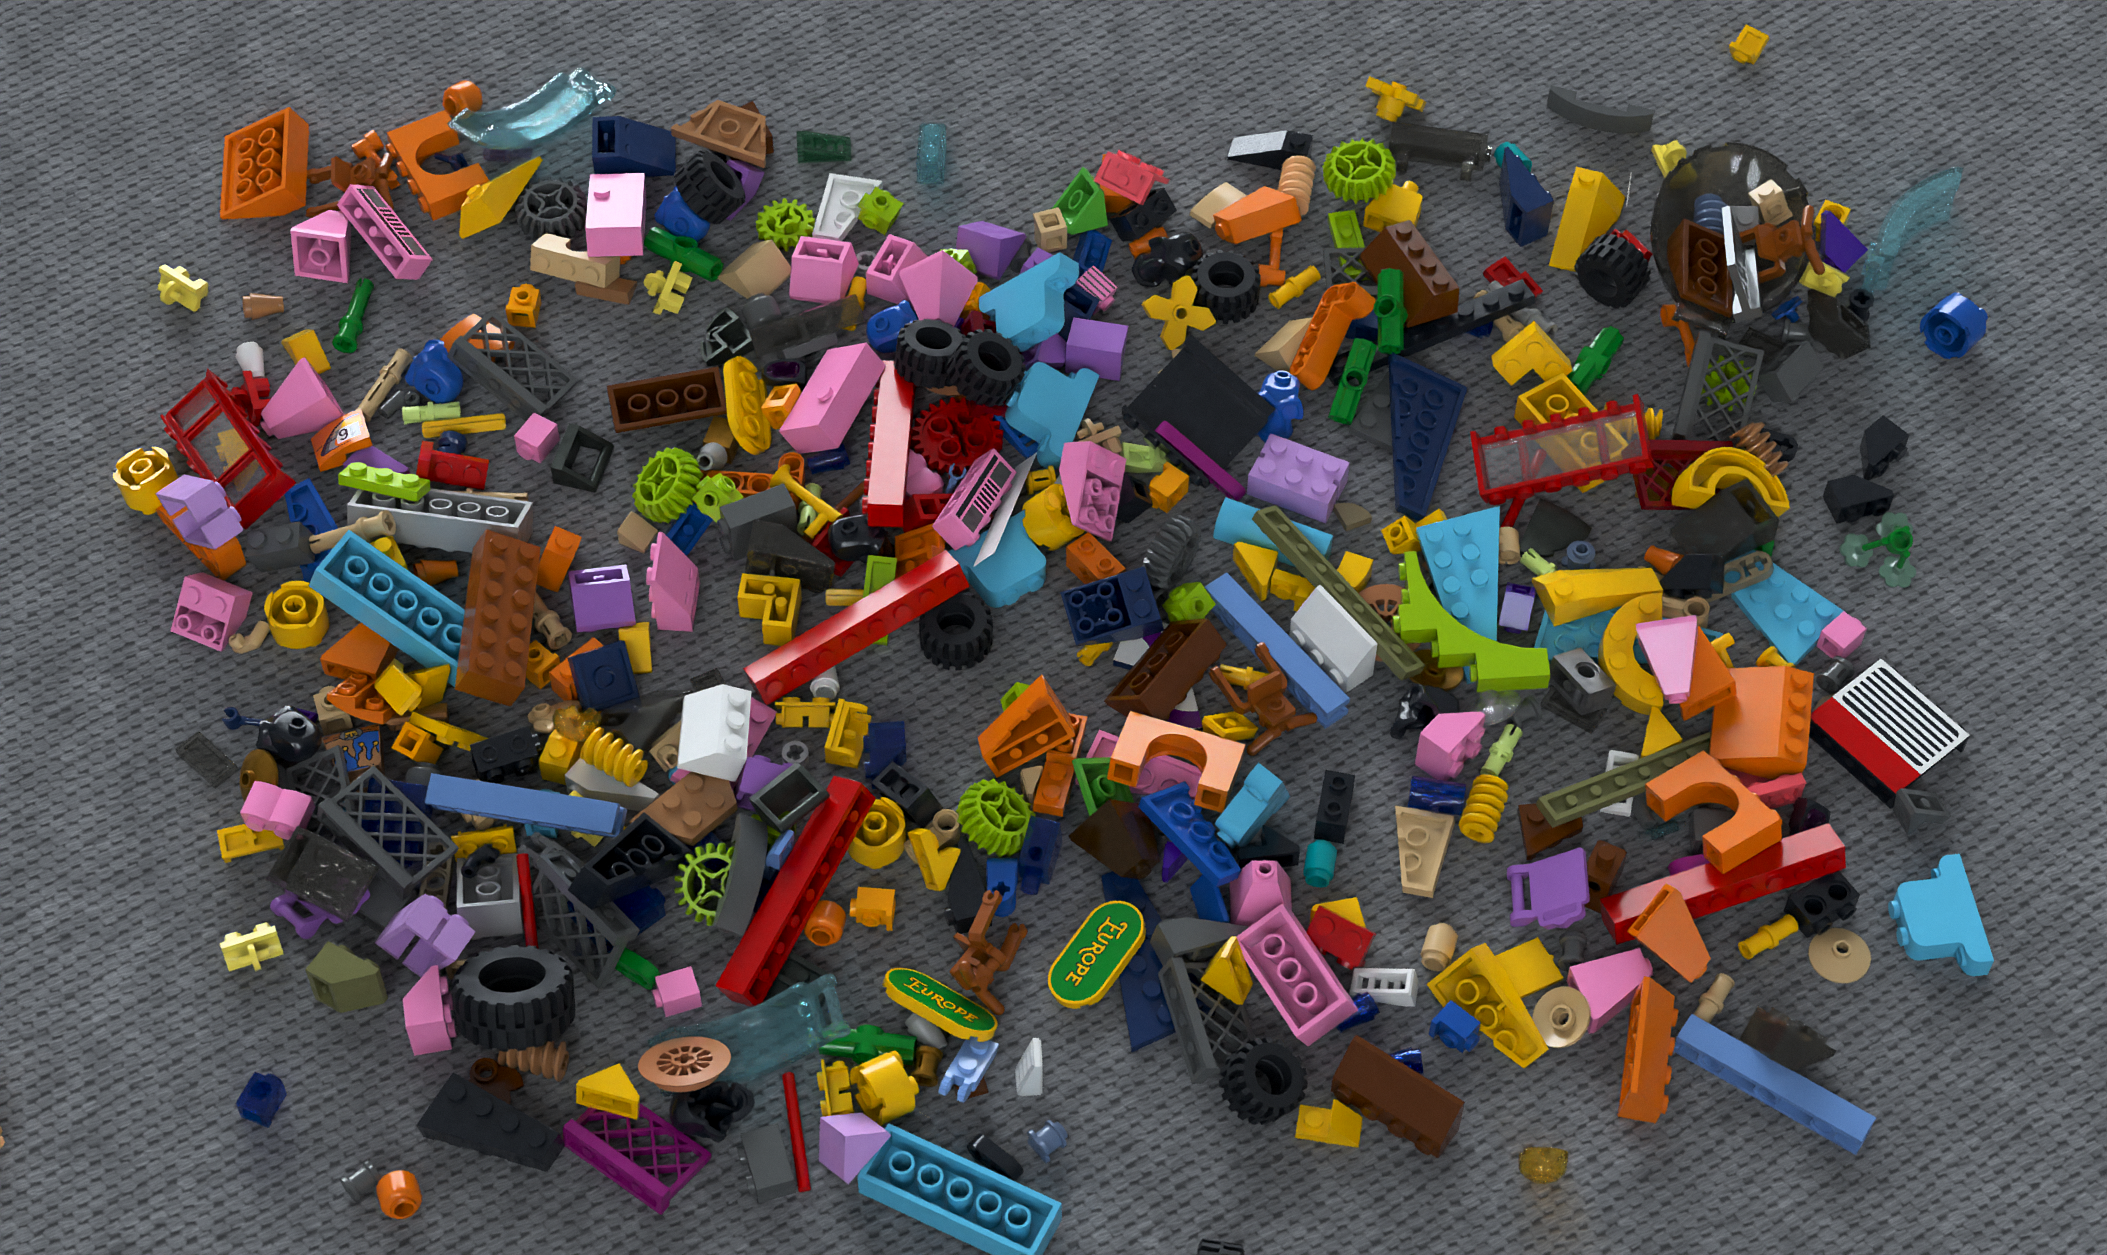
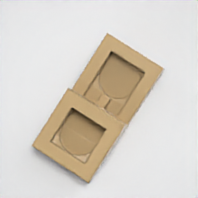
[1189,182,1247,228]

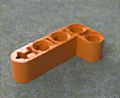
[1289,282,1376,391]
[693,452,806,510]
[156,505,246,581]

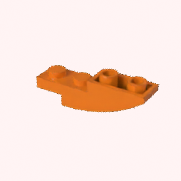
[1033,713,1088,817]

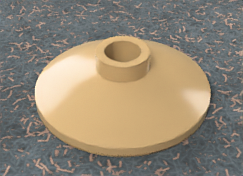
[1808,928,1871,983]
[1532,986,1591,1048]

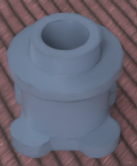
[1561,540,1596,570]
[1027,1120,1068,1164]

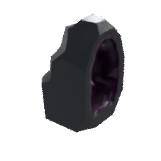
[761,359,807,392]
[1788,797,1831,836]

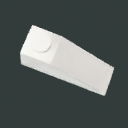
[564,758,659,811]

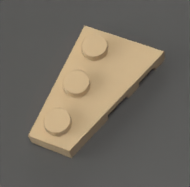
[1395,806,1455,898]

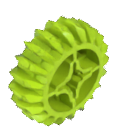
[1323,137,1396,204]
[632,447,704,523]
[956,778,1037,858]
[674,843,735,926]

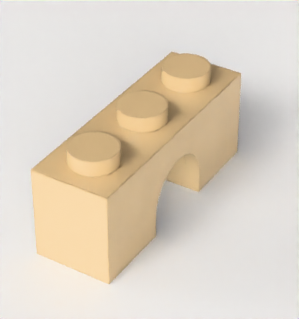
[530,233,620,288]

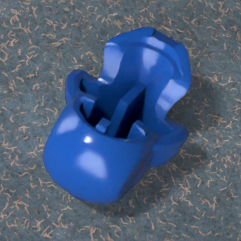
[654,186,711,242]
[866,300,919,353]
[405,339,463,404]
[1258,370,1304,443]

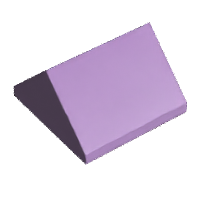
[819,1112,892,1184]

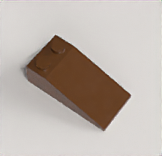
[1667,218,1732,318]

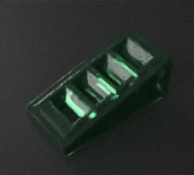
[797,131,852,163]

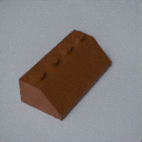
[1359,220,1460,328]
[607,367,727,433]
[1104,618,1227,721]
[1331,1035,1465,1158]

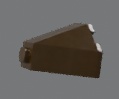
[1068,799,1160,880]

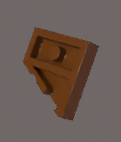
[1517,804,1583,860]

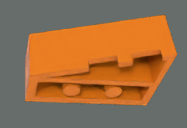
[977,674,1076,778]

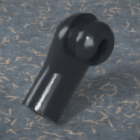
[461,843,500,878]

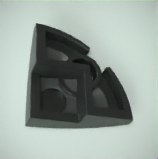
[700,306,760,366]
[1520,498,1592,557]

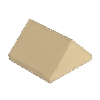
[718,239,791,299]
[1255,317,1313,372]

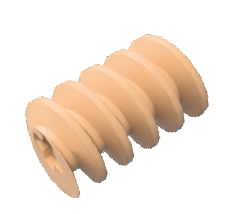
[1278,155,1316,216]

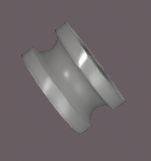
[856,251,876,277]
[782,741,809,768]

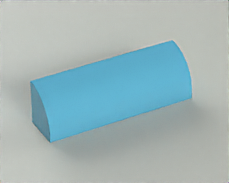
[1213,497,1333,567]

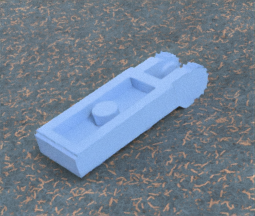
[938,1036,999,1103]

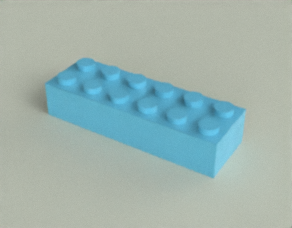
[309,530,465,687]
[858,1123,1062,1255]

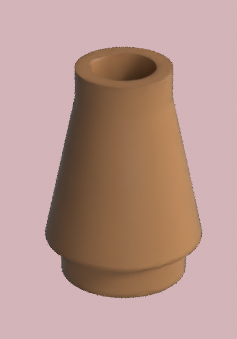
[242,293,284,320]

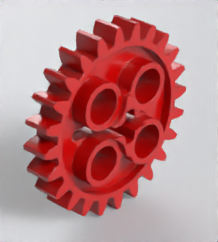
[911,397,1003,480]

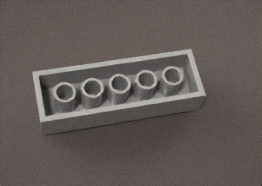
[347,489,533,554]

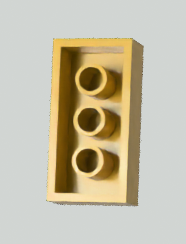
[1514,373,1629,493]

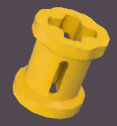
[1025,465,1056,495]
[1755,646,1796,668]

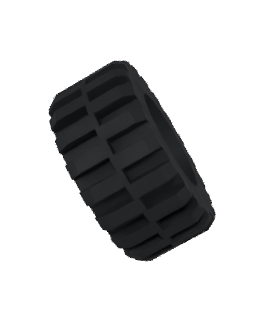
[451,945,576,1052]

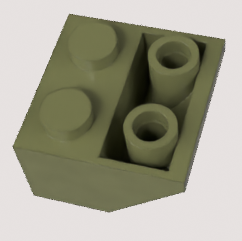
[305,941,388,1013]

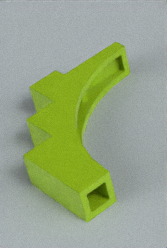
[1392,551,1550,692]

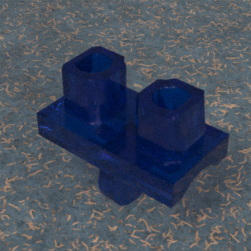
[1407,776,1466,815]

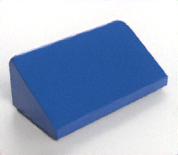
[1073,229,1112,278]
[665,501,713,556]
[1190,874,1230,923]

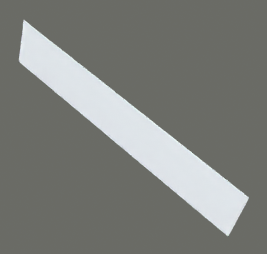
[973,452,1037,567]

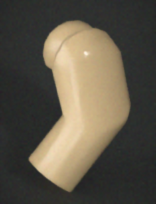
[228,621,270,654]

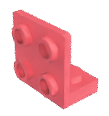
[1094,150,1169,205]
[1723,767,1806,809]

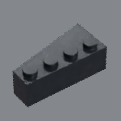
[568,812,692,910]
[416,1072,565,1172]

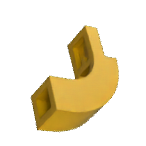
[1270,551,1373,611]

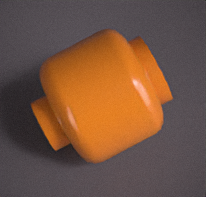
[443,80,483,119]
[803,900,846,946]
[376,1170,422,1219]

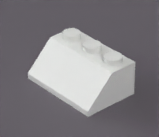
[1289,585,1378,693]
[677,684,752,782]

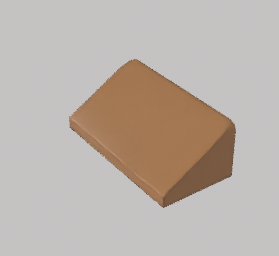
[575,278,637,305]
[386,703,450,731]

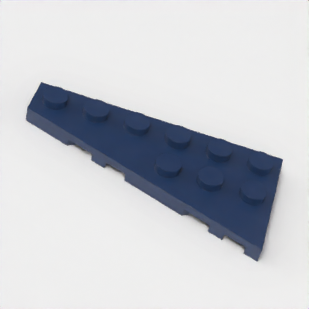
[1388,352,1468,521]
[1101,871,1215,1052]

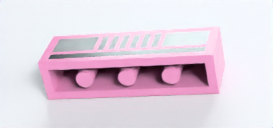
[337,184,433,280]
[932,448,1017,551]

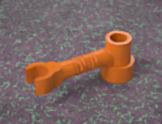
[351,130,401,190]
[1258,228,1286,287]
[1660,304,1695,367]

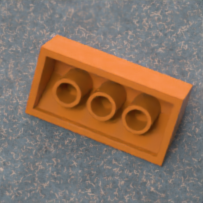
[1618,976,1678,1123]

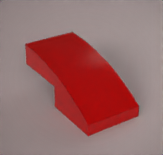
[1482,256,1543,298]

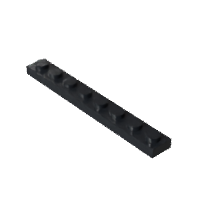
[1327,279,1535,387]

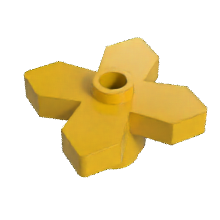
[1365,76,1426,123]
[1142,275,1216,350]

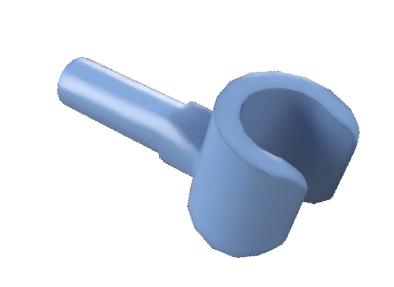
[944,463,966,494]

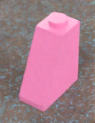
[1566,948,1653,1034]

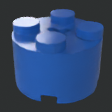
[1920,292,1988,359]

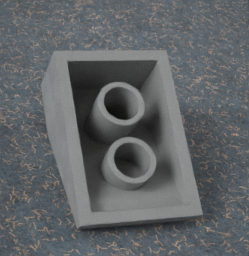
[457,853,523,940]

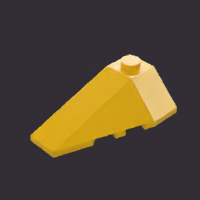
[459,156,543,239]
[1549,167,1625,272]
[1532,568,1663,627]
[1426,943,1549,1068]

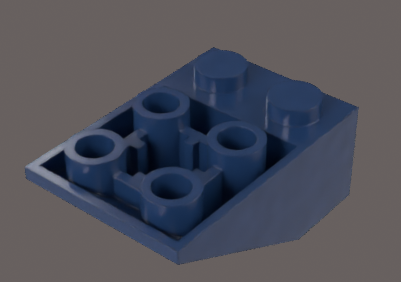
[592,116,676,177]
[1499,147,1554,247]
[1060,566,1164,646]

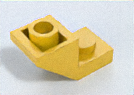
[1381,509,1447,555]
[374,658,422,716]

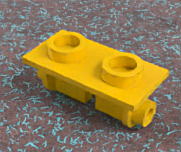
[775,697,837,728]
[451,824,517,862]
[817,1059,855,1117]

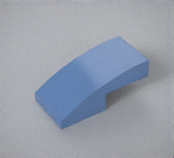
[763,829,795,881]

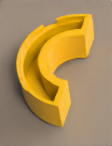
[1672,447,1790,522]
[1598,593,1663,715]

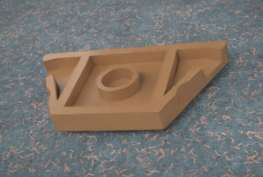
[671,100,766,168]
[629,772,738,846]

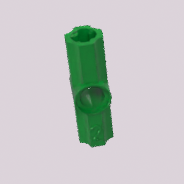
[644,226,724,282]
[1373,268,1408,355]
[1567,326,1624,396]
[1328,338,1377,425]
[819,1025,917,1065]

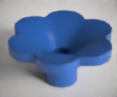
[1771,296,1802,323]

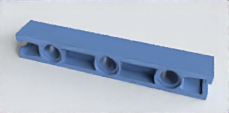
[1204,572,1350,729]
[425,773,627,838]
[1674,1014,1876,1155]

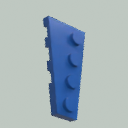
[285,478,338,583]
[1138,781,1241,888]

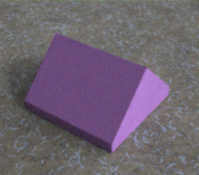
[956,221,1026,280]
[1065,317,1129,381]

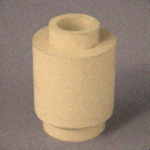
[1421,923,1458,971]

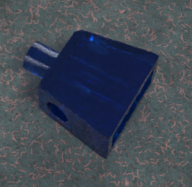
[1018,816,1063,895]

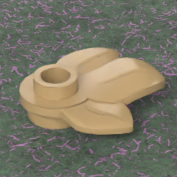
[528,700,581,733]

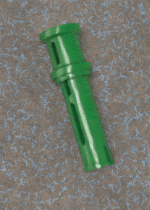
[332,278,374,353]

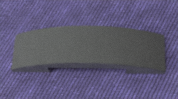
[1547,85,1654,133]
[713,814,768,937]

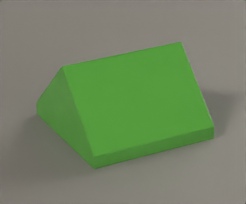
[1052,167,1108,235]
[1072,757,1134,817]

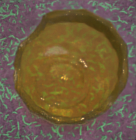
[552,705,602,742]
[1518,1147,1568,1185]

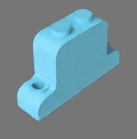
[979,252,1079,352]
[1005,362,1100,470]
[948,510,1046,608]
[1215,762,1290,849]
[1888,854,1994,976]

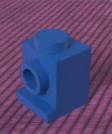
[1429,1000,1481,1053]

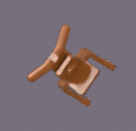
[306,153,394,219]
[1739,205,1825,284]
[1209,642,1318,756]
[950,890,1028,1015]

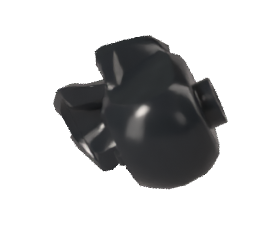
[1132,232,1203,287]
[828,514,895,564]
[1390,683,1460,740]
[256,705,322,762]
[669,1081,755,1143]

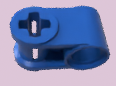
[986,858,1018,917]

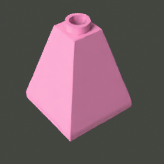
[290,210,351,283]
[900,250,978,327]
[260,357,345,439]
[1636,615,1698,704]
[1229,860,1292,926]

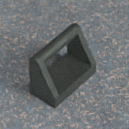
[550,424,614,492]
[748,762,830,834]

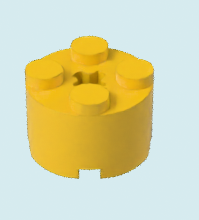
[113,447,179,515]
[1022,484,1085,551]
[264,581,329,649]
[847,797,906,869]
[850,1051,919,1126]

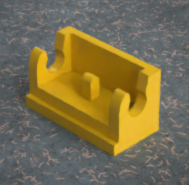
[824,698,872,769]
[217,824,285,863]

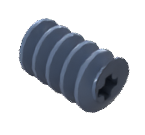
[1693,193,1728,235]

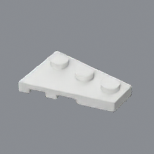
[812,173,883,241]

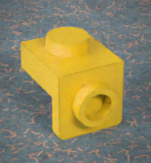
[1729,24,1769,65]

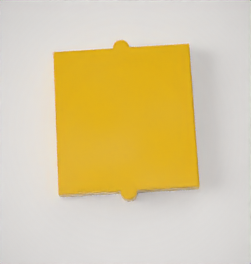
[1495,937,1564,998]

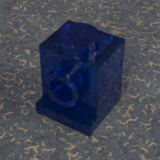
[235,1072,287,1128]

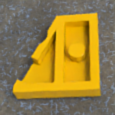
[408,711,489,751]

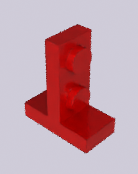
[416,440,489,490]

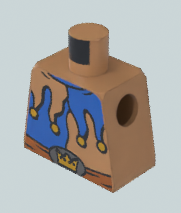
[322,724,385,793]

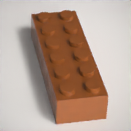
[455,529,541,707]

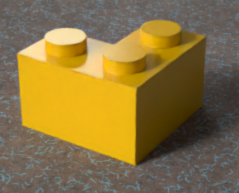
[1491,321,1573,386]
[737,573,802,646]

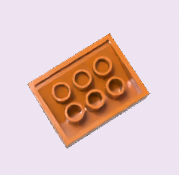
[220,107,309,220]
[1708,666,1814,780]

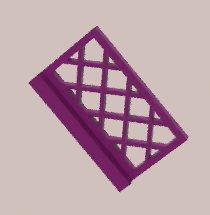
[563,1103,712,1215]

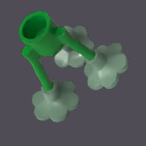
[1839,512,1916,588]

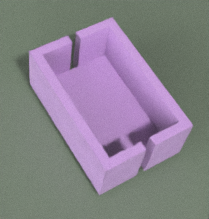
[1247,434,1350,524]
[155,474,244,550]
[375,894,476,977]

